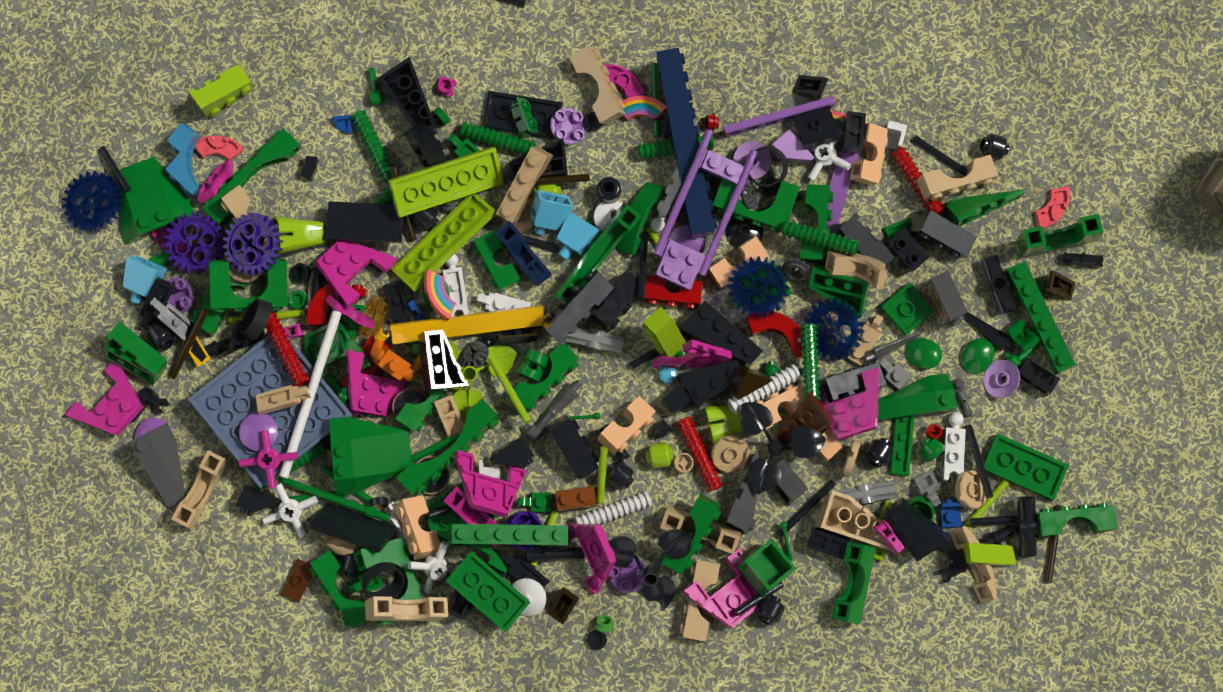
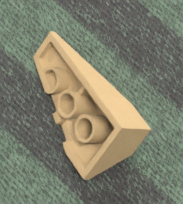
[815,490,898,551]

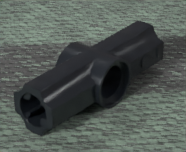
[981,255,1016,314]
[1015,496,1039,557]

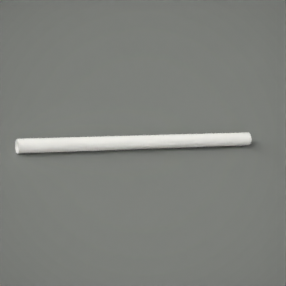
[279,310,342,479]

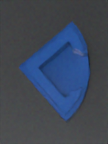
[332,115,353,134]
[408,300,425,321]

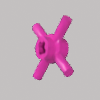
[239,430,298,489]

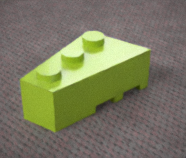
[189,64,254,118]
[643,307,686,357]

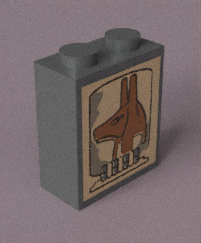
[927,271,968,327]

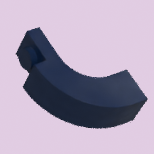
[495,221,552,287]

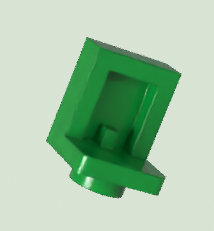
[1007,319,1041,353]

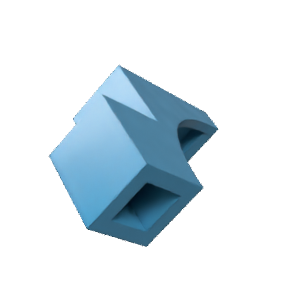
[166,123,201,196]

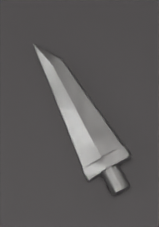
[864,333,922,363]
[534,380,582,425]

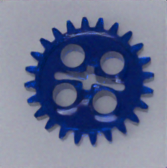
[62,171,123,233]
[727,256,790,319]
[804,298,865,361]

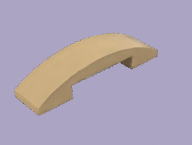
[434,394,479,468]
[949,526,997,604]

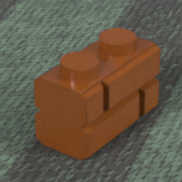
[555,486,597,512]

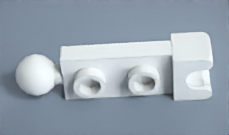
[650,167,681,232]
[443,254,469,316]
[942,412,966,482]

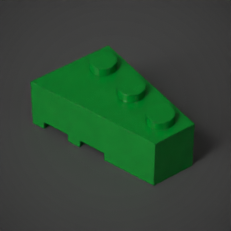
[809,263,870,317]
[104,321,167,385]

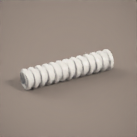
[727,364,801,414]
[575,490,652,524]

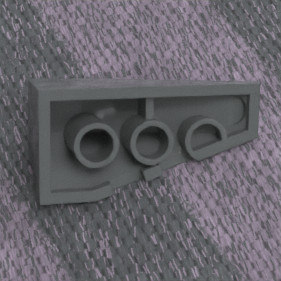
[130,423,186,509]
[725,452,759,534]

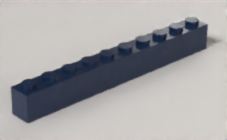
[656,48,717,239]

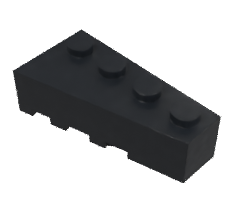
[378,56,438,135]
[542,269,614,346]
[679,301,763,368]

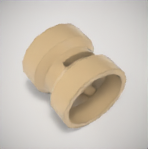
[674,453,693,474]

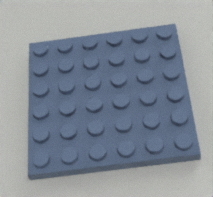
[188,334,352,489]

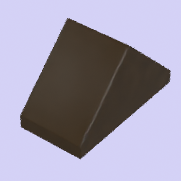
[1042,270,1076,300]
[729,366,771,400]
[547,587,580,624]

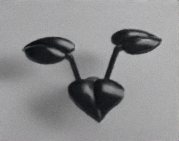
[740,402,826,495]
[608,529,692,611]

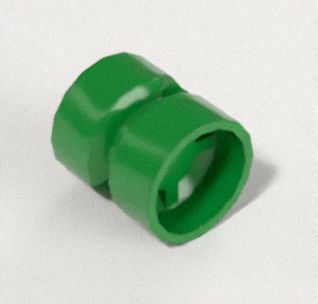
[516,348,550,383]

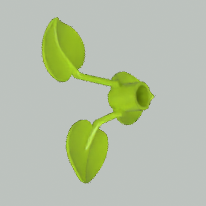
[448,341,517,423]

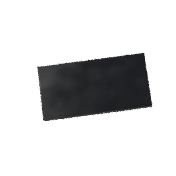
[482,91,563,140]
[325,201,404,243]
[309,503,397,553]

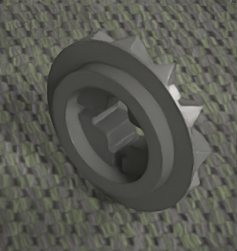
[741,179,758,209]
[782,257,812,282]
[460,341,489,368]

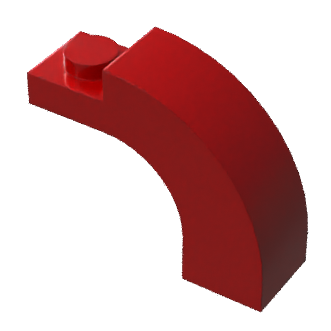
[306,282,368,326]
[746,311,803,361]

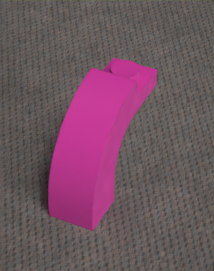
[444,486,499,548]

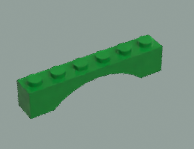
[203,128,302,227]
[554,202,642,299]
[1005,261,1076,376]
[396,398,501,497]
[448,524,568,545]

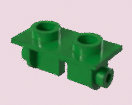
[510,97,538,138]

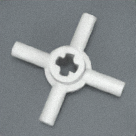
[800,129,851,181]
[262,483,318,538]
[408,541,458,593]

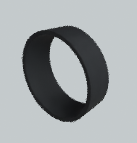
[749,146,788,188]
[240,298,272,341]
[361,562,405,599]

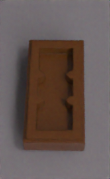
[282,559,313,602]

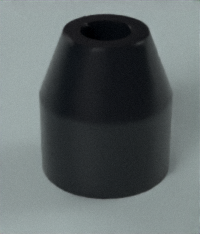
[651,419,672,439]

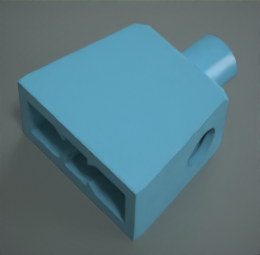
[530,190,574,235]
[557,212,600,260]
[123,255,167,304]

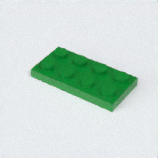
[984,433,1069,501]
[445,551,531,632]

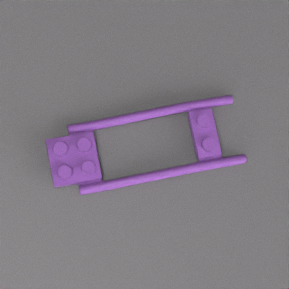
[653,129,758,290]

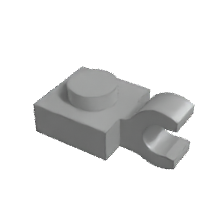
[879,358,911,390]
[914,470,941,507]

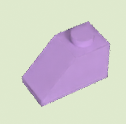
[771,129,814,164]

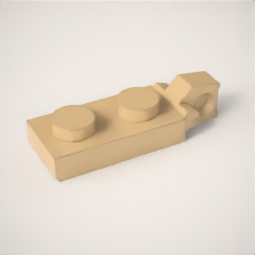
[845,314,884,367]
[255,385,311,415]

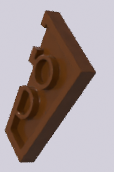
[776,391,834,451]

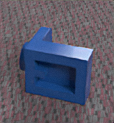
[940,499,962,528]

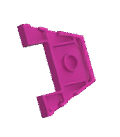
[316,240,397,309]
[652,340,732,369]
[345,349,414,416]
[65,362,144,436]
[818,367,880,440]
[455,450,526,518]
[565,523,616,595]
[682,548,760,629]

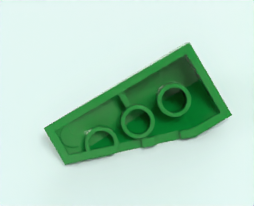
[945,190,1025,227]
[878,373,957,421]

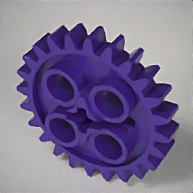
[163,212,226,274]
[222,213,283,275]

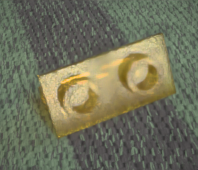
[362,296,389,335]

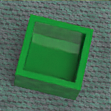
[737,539,797,597]

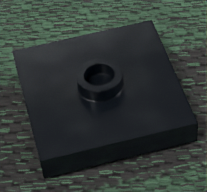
[793,106,840,149]

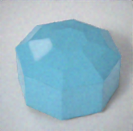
[659,365,677,384]

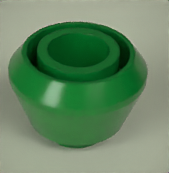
[919,438,945,463]

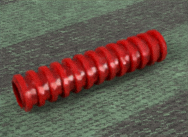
[891,147,945,215]
[265,313,310,387]
[676,417,723,492]

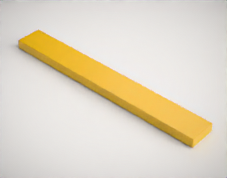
[390,305,544,344]

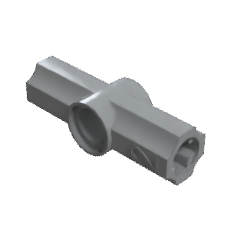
[565,328,625,354]
[836,481,895,505]

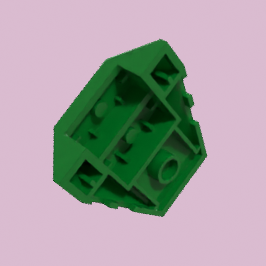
[119,157,196,245]
[329,416,412,495]

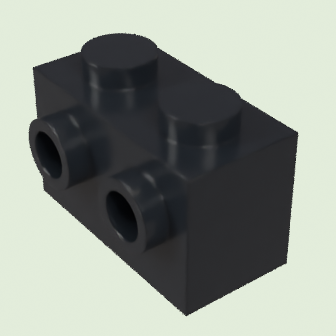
[885,228,930,272]

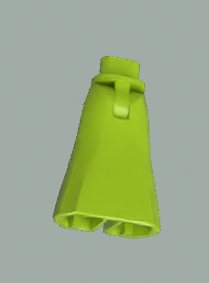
[272,216,330,254]
[704,405,744,444]

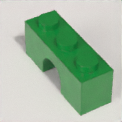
[473,230,521,293]

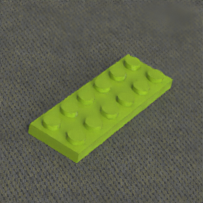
[388,147,504,217]
[391,193,497,292]

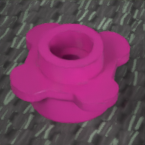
[436,76,457,97]

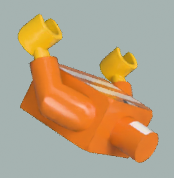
[370,328,422,382]

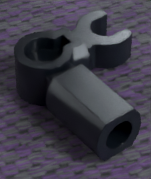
[133,387,170,422]
[937,538,968,583]

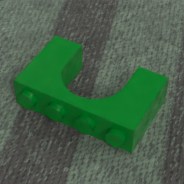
[713,179,800,233]
[1016,214,1104,258]
[208,259,288,312]
[353,537,423,628]

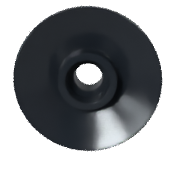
[726,217,764,249]

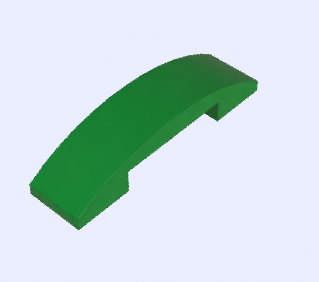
[617,182,665,256]
[437,530,507,574]

